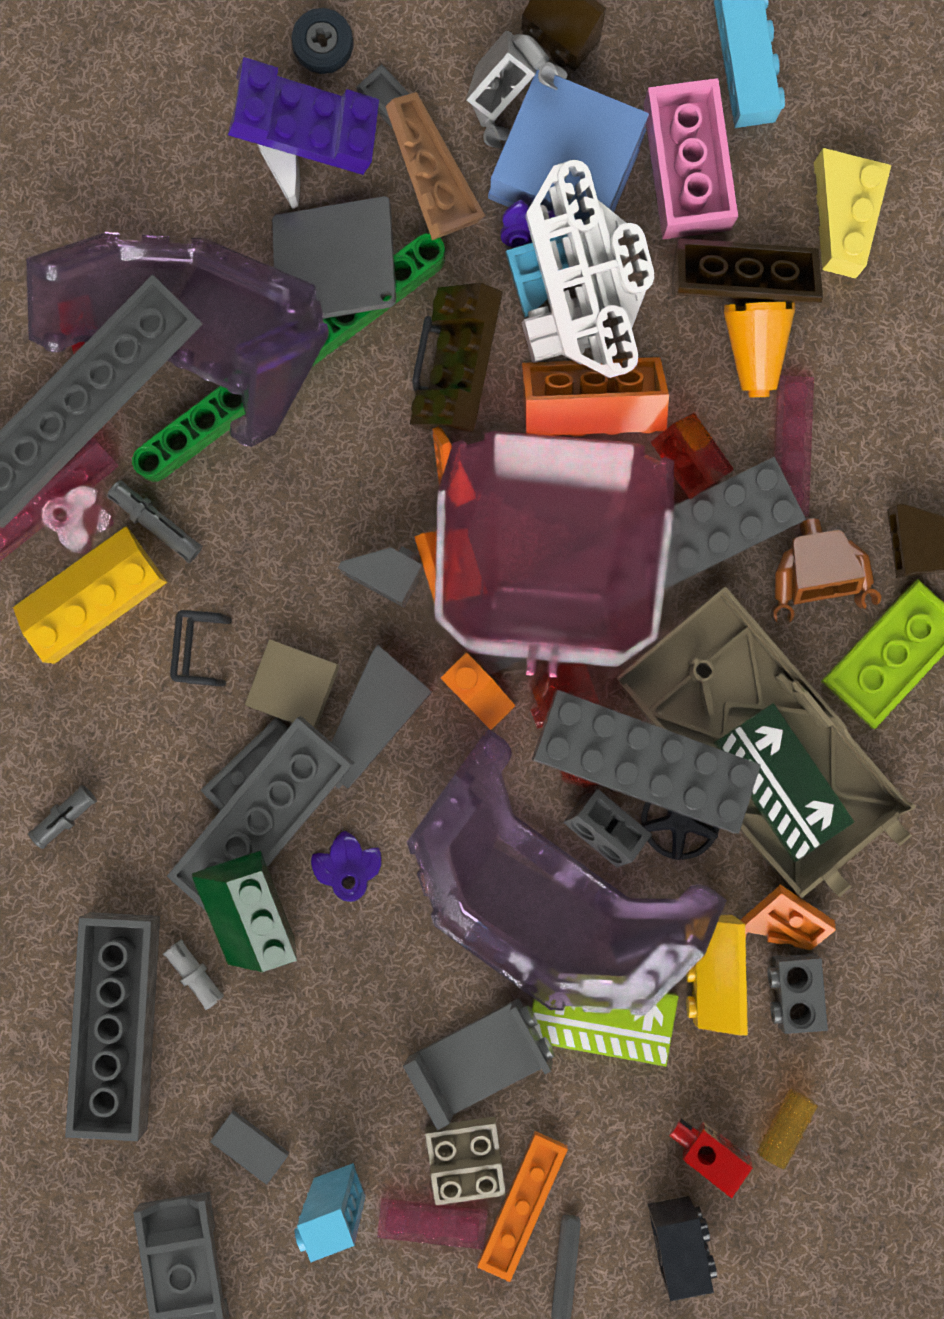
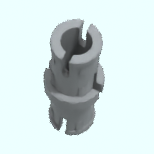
[163,939,224,1010]

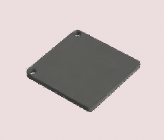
[272,196,396,324]

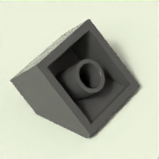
[338,546,425,608]

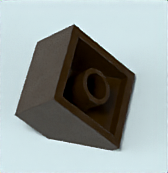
[521,0,606,71]

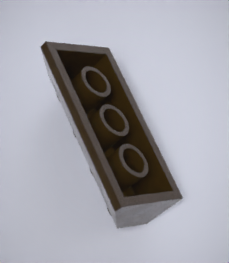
[672,239,823,305]

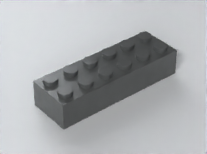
[65,912,160,1141]

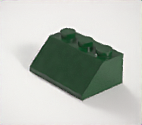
[192,850,297,972]

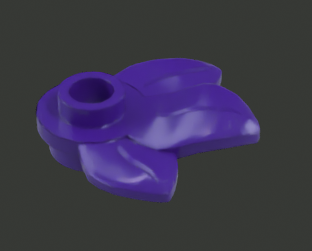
[500,200,555,248]
[311,831,382,902]

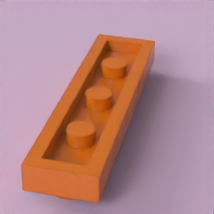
[477,1131,568,1282]

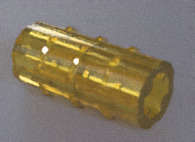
[756,1089,819,1169]

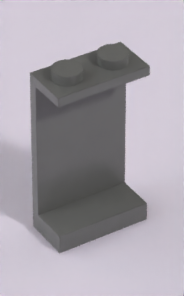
[403,998,555,1130]

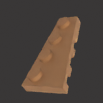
[385,92,485,240]

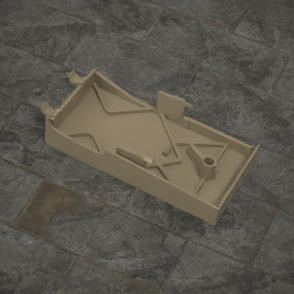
[613,587,916,898]

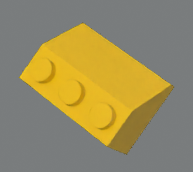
[685,915,748,1035]

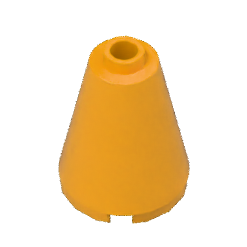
[724,302,795,398]

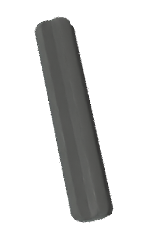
[551,1214,581,1319]

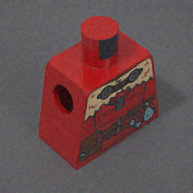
[669,1118,753,1199]

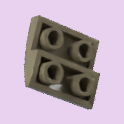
[245,639,340,729]
[425,1117,506,1206]

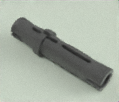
[107,480,203,563]

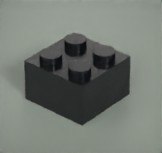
[648,1196,717,1301]

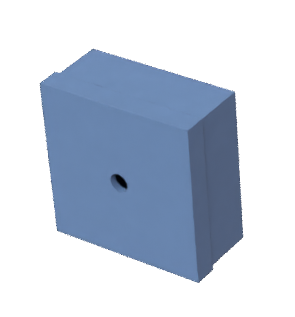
[488,70,649,225]

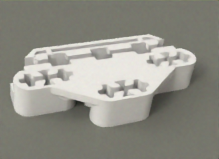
[525,160,654,378]

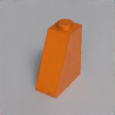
[441,652,515,730]

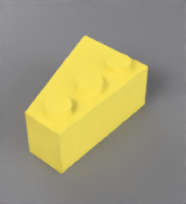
[814,148,891,278]

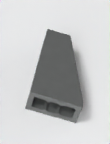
[332,645,432,789]

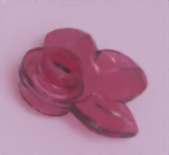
[41,486,114,554]

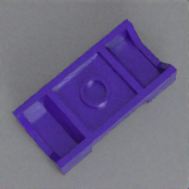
[228,57,379,175]

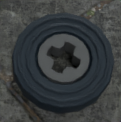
[291,8,354,74]

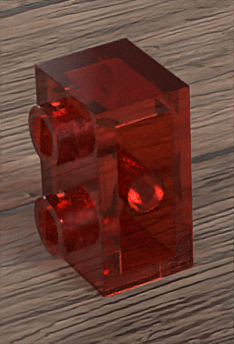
[650,413,734,500]

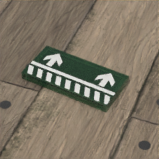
[713,703,855,862]

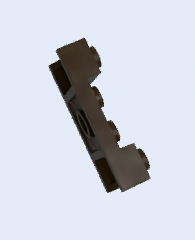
[410,283,503,432]

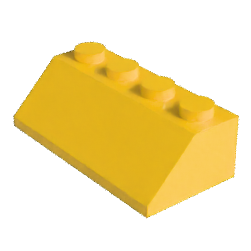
[13,526,167,664]

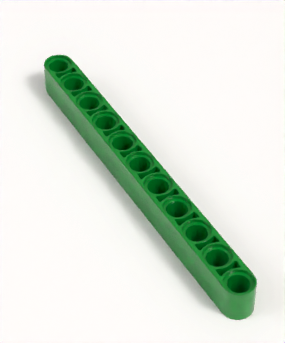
[132,233,445,482]

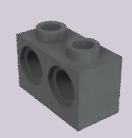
[563,789,652,868]
[767,953,828,1034]

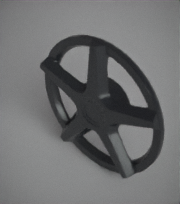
[641,802,720,860]

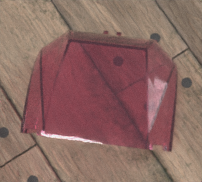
[435,431,674,678]

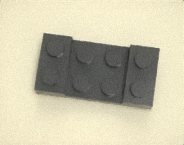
[133,1191,230,1319]

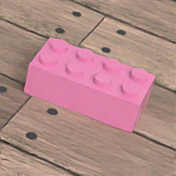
[643,78,738,239]

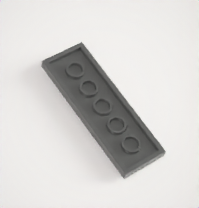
[532,690,761,834]
[167,716,355,911]

